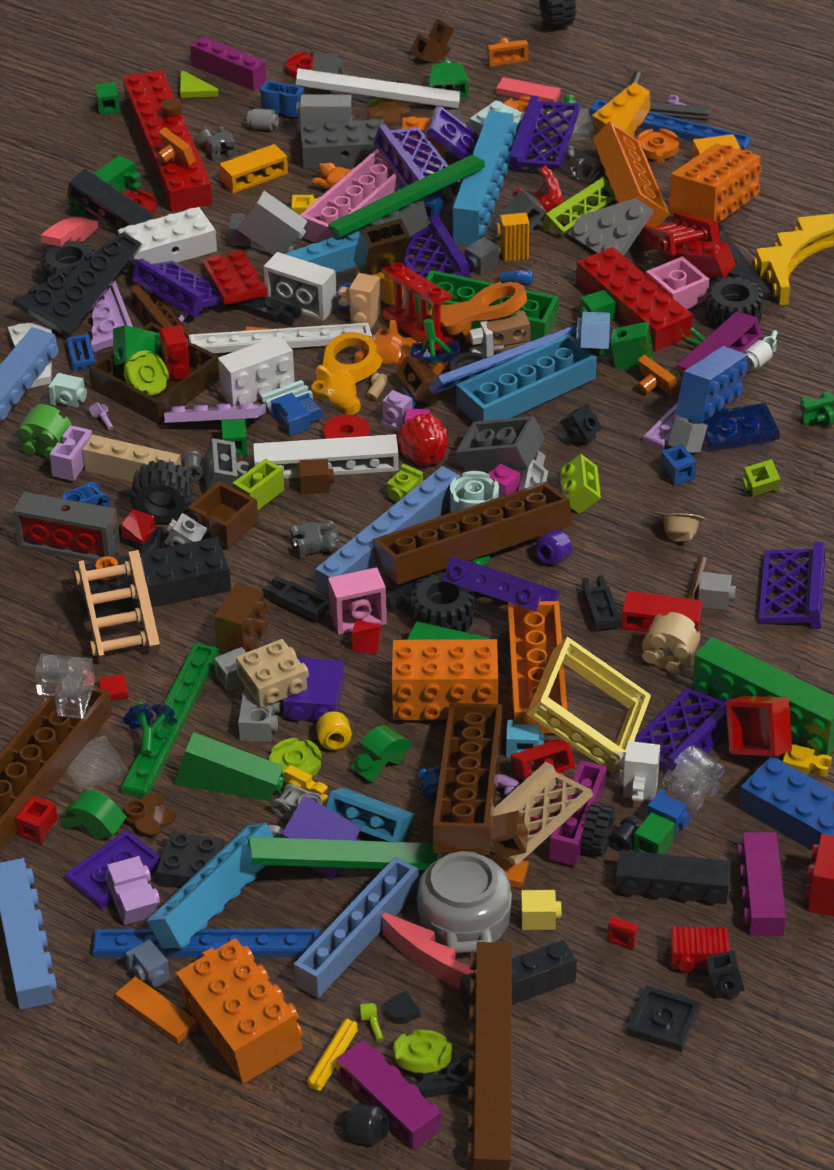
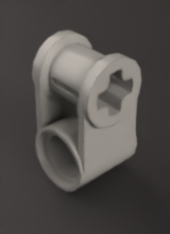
[271,783,323,820]

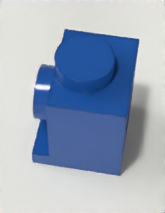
[660,444,696,486]
[647,788,691,836]

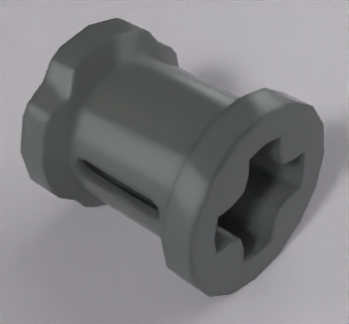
[181,450,203,482]

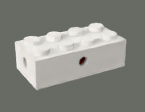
[118,207,217,266]

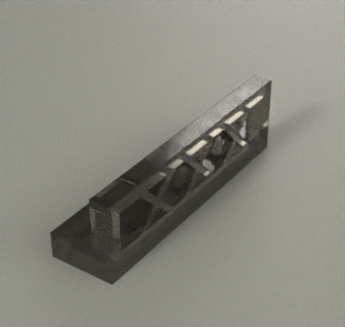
[532,128,606,186]

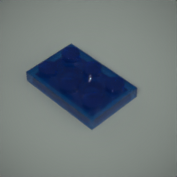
[702,403,780,450]

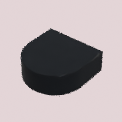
[386,991,421,1024]

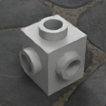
[164,513,208,546]

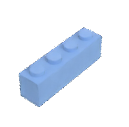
[576,312,610,349]

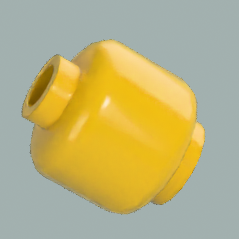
[316,711,352,751]

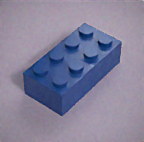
[675,346,748,423]
[739,756,834,851]

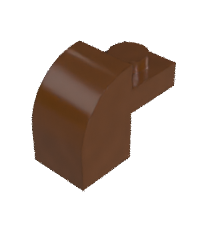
[410,18,455,62]

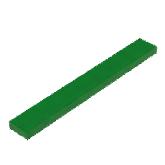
[328,154,485,237]
[121,643,219,798]
[247,837,439,870]

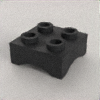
[156,831,225,888]

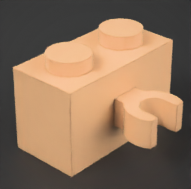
[338,273,381,329]

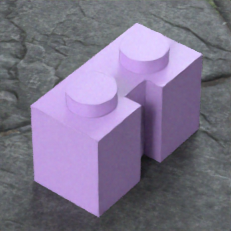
[50,425,92,481]
[105,856,160,925]

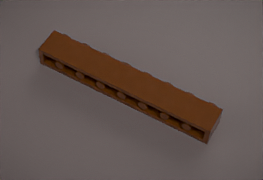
[467,942,512,1170]

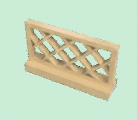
[490,762,593,865]

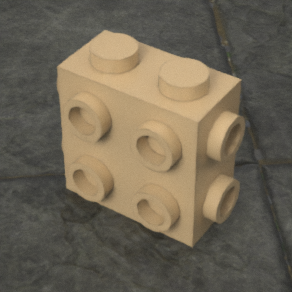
[236,639,309,708]

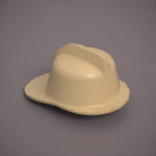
[651,511,705,542]

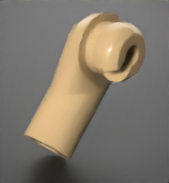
[367,373,388,400]

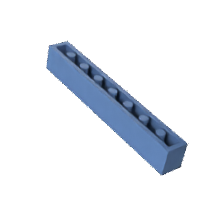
[315,466,461,598]

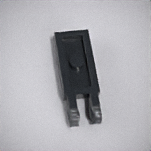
[239,296,302,326]
[581,575,621,630]
[262,576,330,622]

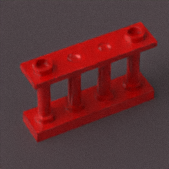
[635,211,721,255]
[382,263,453,350]

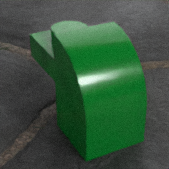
[351,725,413,783]
[60,790,126,840]

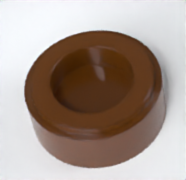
[161,98,182,116]

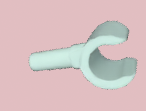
[763,330,778,352]

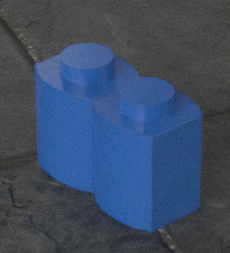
[260,81,304,118]

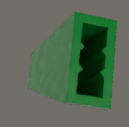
[175,732,285,801]

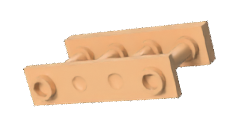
[75,550,160,664]

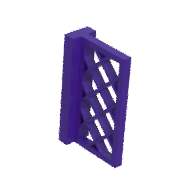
[509,95,581,171]
[373,125,460,188]
[404,215,471,278]
[132,259,224,316]
[759,542,826,629]
[634,688,732,781]

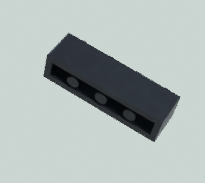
[67,168,153,231]
[615,850,731,905]
[460,939,577,1013]

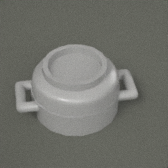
[417,851,512,953]

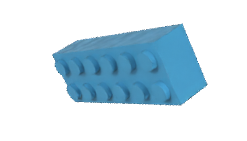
[456,334,597,422]

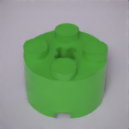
[17,404,72,460]

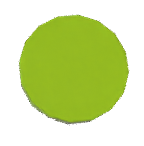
[124,350,169,396]
[269,738,322,781]
[393,1030,452,1073]

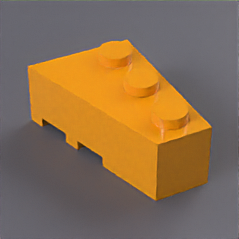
[592,82,650,137]

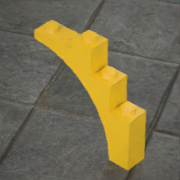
[752,214,834,305]

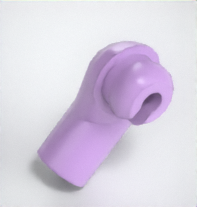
[497,775,520,797]

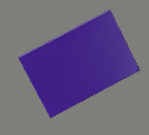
[426,105,479,160]
[64,830,162,910]

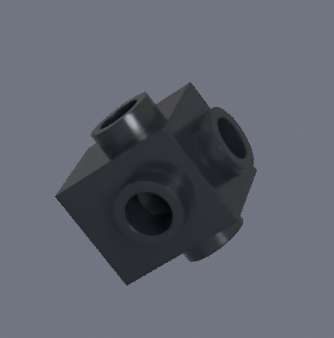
[560,404,603,445]

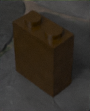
[354,218,410,275]

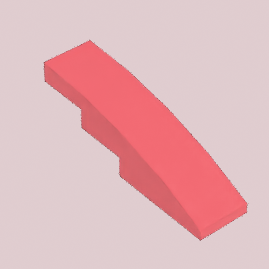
[41,217,100,247]
[382,912,475,989]

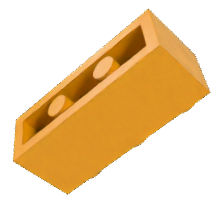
[220,144,288,194]

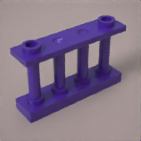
[443,556,560,611]

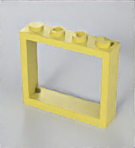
[527,637,651,773]

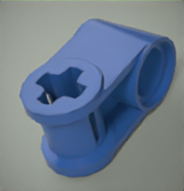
[62,482,110,507]

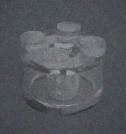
[663,745,725,811]

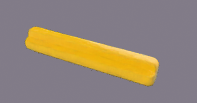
[307,1019,358,1092]

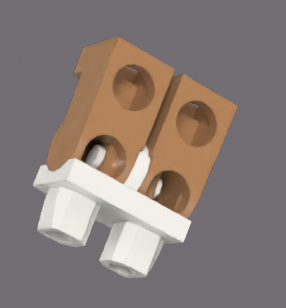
[469,310,530,357]

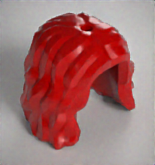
[512,166,563,219]
[396,413,448,468]

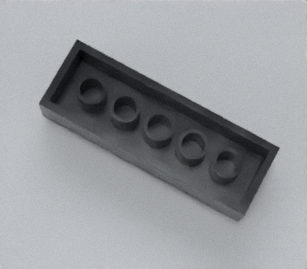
[72,537,231,622]

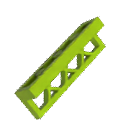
[540,177,616,236]

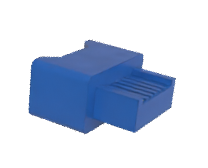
[271,392,322,437]

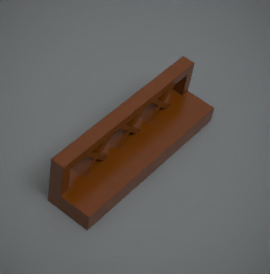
[130,285,191,342]

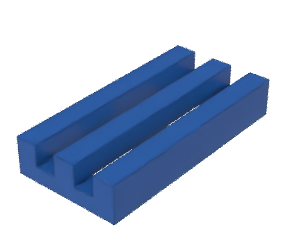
[66,334,95,372]

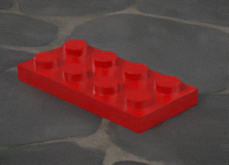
[202,250,268,305]

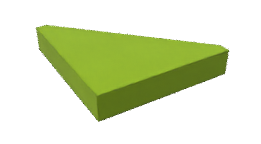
[181,71,219,98]

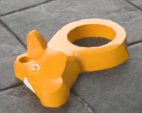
[311,332,383,415]

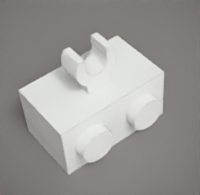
[619,741,660,801]

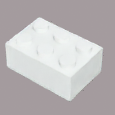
[264,252,337,321]
[218,335,295,406]

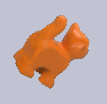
[312,163,354,191]

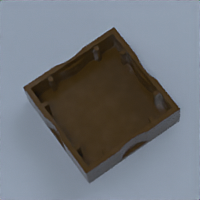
[89,322,220,425]

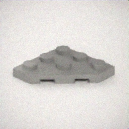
[568,198,654,256]

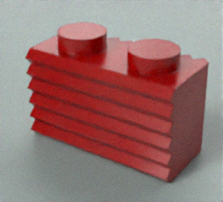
[159,325,190,381]
[510,739,575,781]
[669,926,729,972]

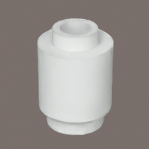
[744,340,773,372]

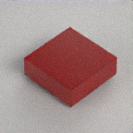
[98,674,129,701]
[607,916,638,950]

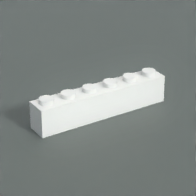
[254,434,399,478]

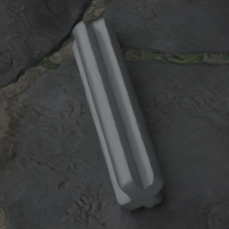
[649,102,710,119]

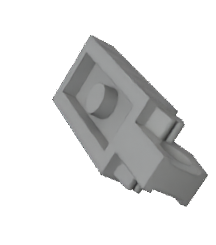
[518,450,548,491]

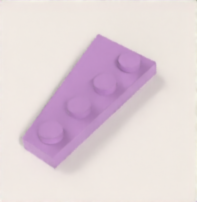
[91,282,133,352]
[164,402,267,423]

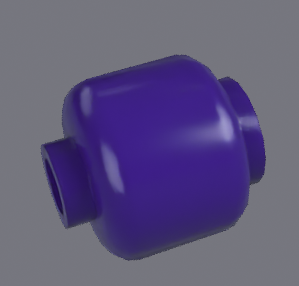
[536,530,572,566]

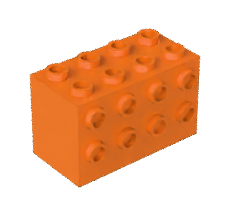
[669,143,761,223]
[392,639,498,721]
[176,938,303,1084]

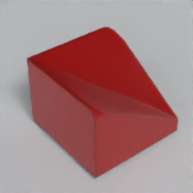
[121,509,156,544]
[352,620,381,655]

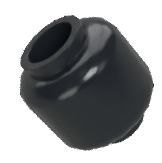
[343,1104,390,1145]

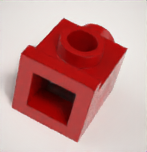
[16,796,58,845]

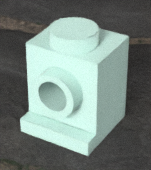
[48,373,87,407]

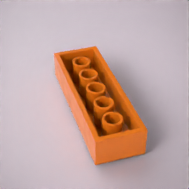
[593,121,670,227]
[508,601,567,734]

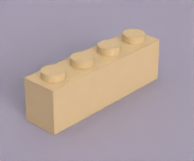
[83,435,181,482]

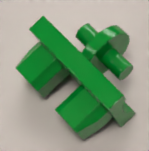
[799,391,834,426]

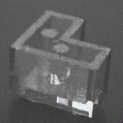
[35,654,95,718]

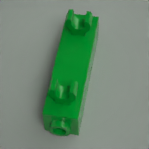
[68,155,142,216]

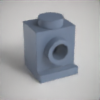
[126,940,170,989]

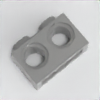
[238,685,281,742]

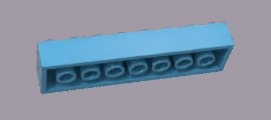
[453,111,517,245]

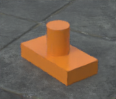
[487,38,528,67]
[157,127,196,165]
[638,354,679,397]

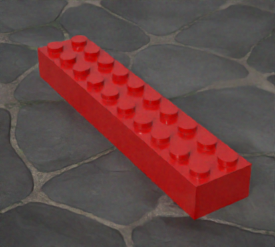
[123,70,213,212]

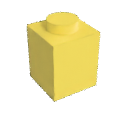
[521,890,561,930]

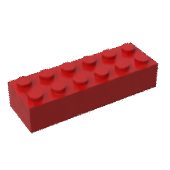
[576,247,693,352]

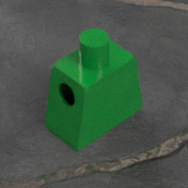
[430,60,469,98]
[599,322,654,370]
[113,325,160,368]

